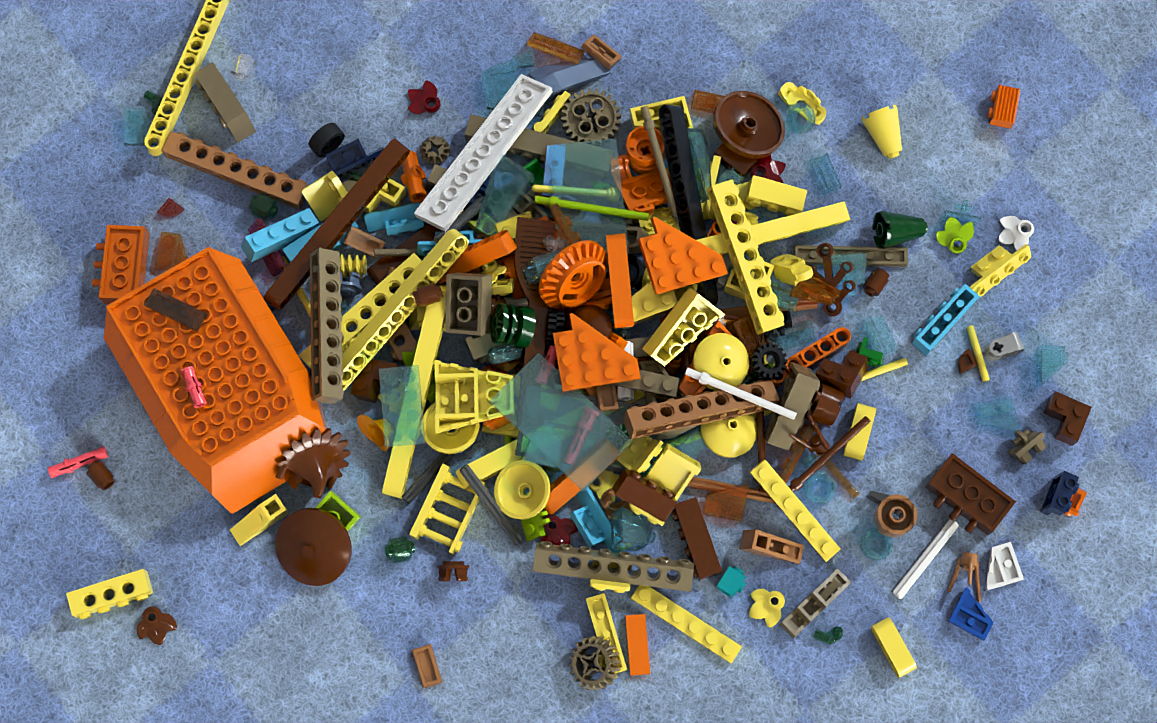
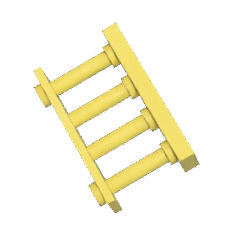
[409,463,488,556]

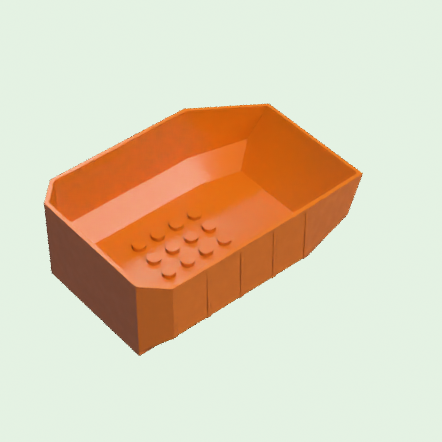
[104,247,327,514]

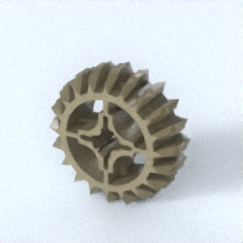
[568,636,621,691]

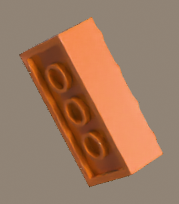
[92,225,150,304]

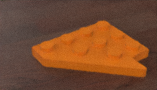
[638,217,728,295]
[553,313,641,392]

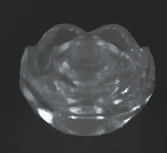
[543,235,567,252]

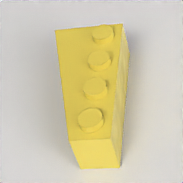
[642,288,725,366]

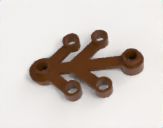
[806,242,856,316]

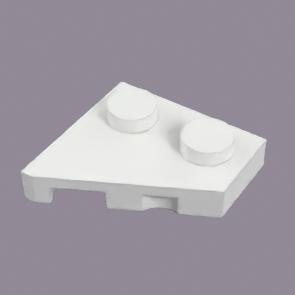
[985,542,1024,591]

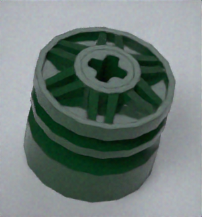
[490,303,536,348]

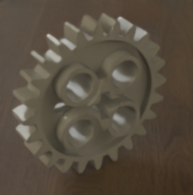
[561,88,621,147]

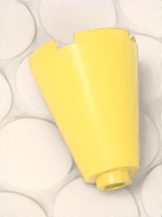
[861,105,902,159]

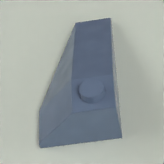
[529,58,611,105]

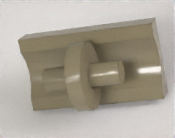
[1008,429,1046,464]

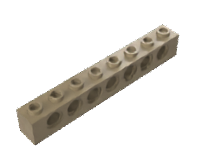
[310,248,344,404]
[533,541,694,592]

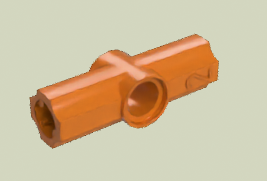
[401,151,427,203]

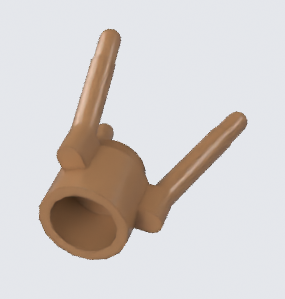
[947,552,981,602]

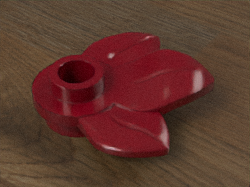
[408,80,441,114]
[750,155,786,183]
[541,515,578,546]

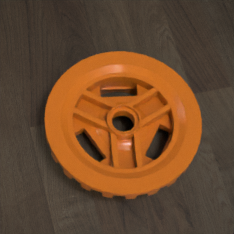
[539,240,608,309]

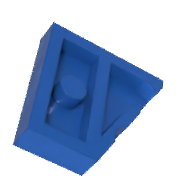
[948,587,994,641]

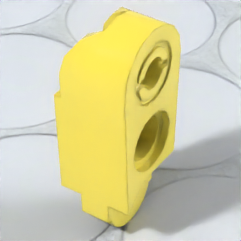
[770,254,813,286]

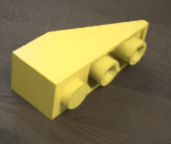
[230,494,290,546]

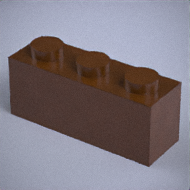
[612,468,677,522]

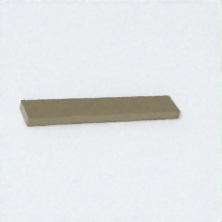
[794,245,908,267]

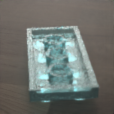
[379,365,425,447]

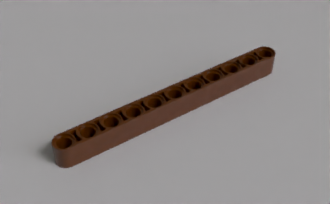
[264,138,410,310]

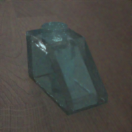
[1037,344,1068,386]

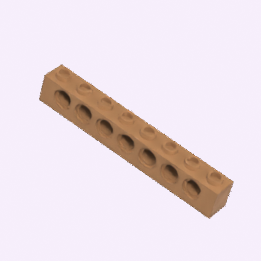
[162,131,307,210]
[623,380,780,440]

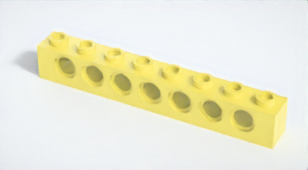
[706,179,784,335]
[298,253,421,369]

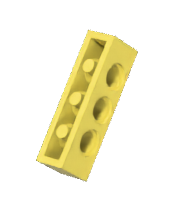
[66,569,153,620]

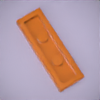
[625,614,650,676]

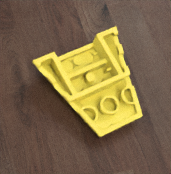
[435,360,514,434]

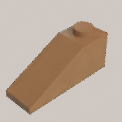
[739,529,804,564]

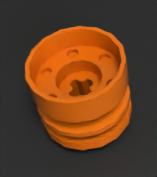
[626,126,665,175]

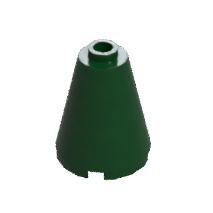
[872,211,928,249]

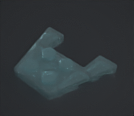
[481,48,544,117]

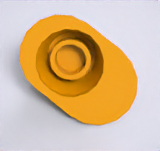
[357,414,397,451]

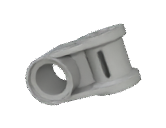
[985,332,1025,361]

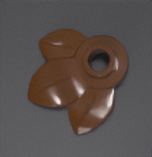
[137,606,177,645]

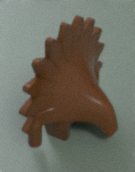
[275,428,351,499]

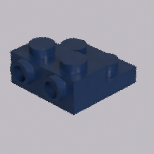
[1040,471,1079,516]

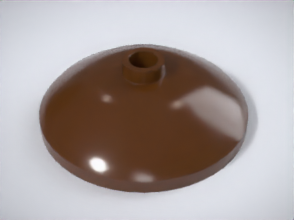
[563,305,612,339]

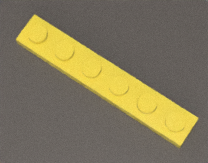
[750,459,841,562]
[631,585,742,664]

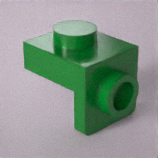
[522,158,545,186]
[856,337,884,366]

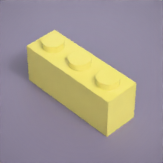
[744,175,807,216]

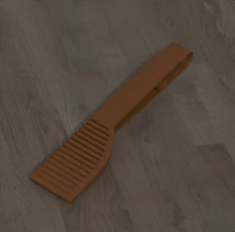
[514,217,556,429]

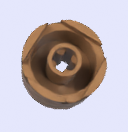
[874,494,918,537]

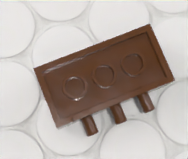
[925,453,1016,535]

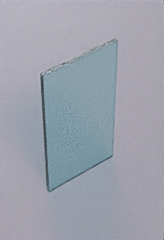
[548,138,629,256]
[489,353,632,492]

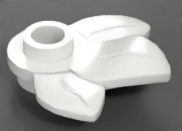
[998,216,1034,251]

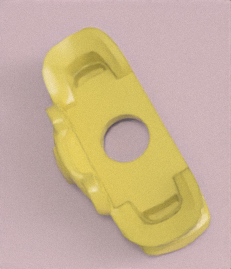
[778,82,826,125]

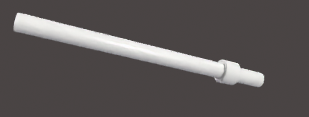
[685,368,797,420]

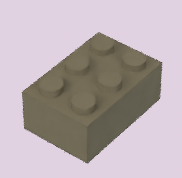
[445,272,492,336]

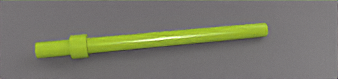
[534,196,649,221]

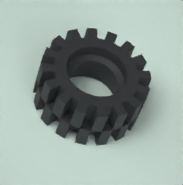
[545,309,564,345]
[750,343,788,380]

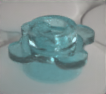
[801,453,820,469]

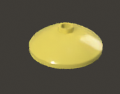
[693,333,749,391]
[421,402,480,454]
[700,402,757,458]
[494,460,550,519]

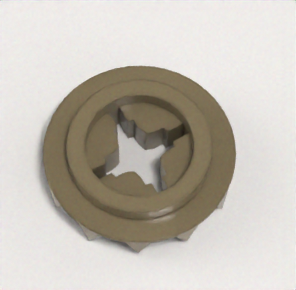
[420,135,450,164]

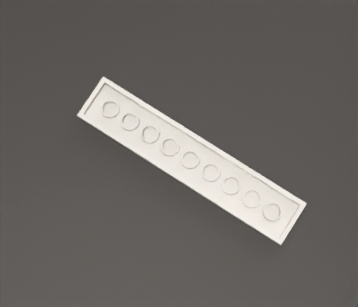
[414,74,553,231]

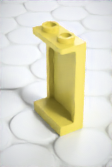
[629,443,701,526]

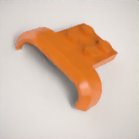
[610,154,673,216]

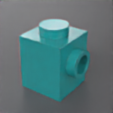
[716,566,747,599]

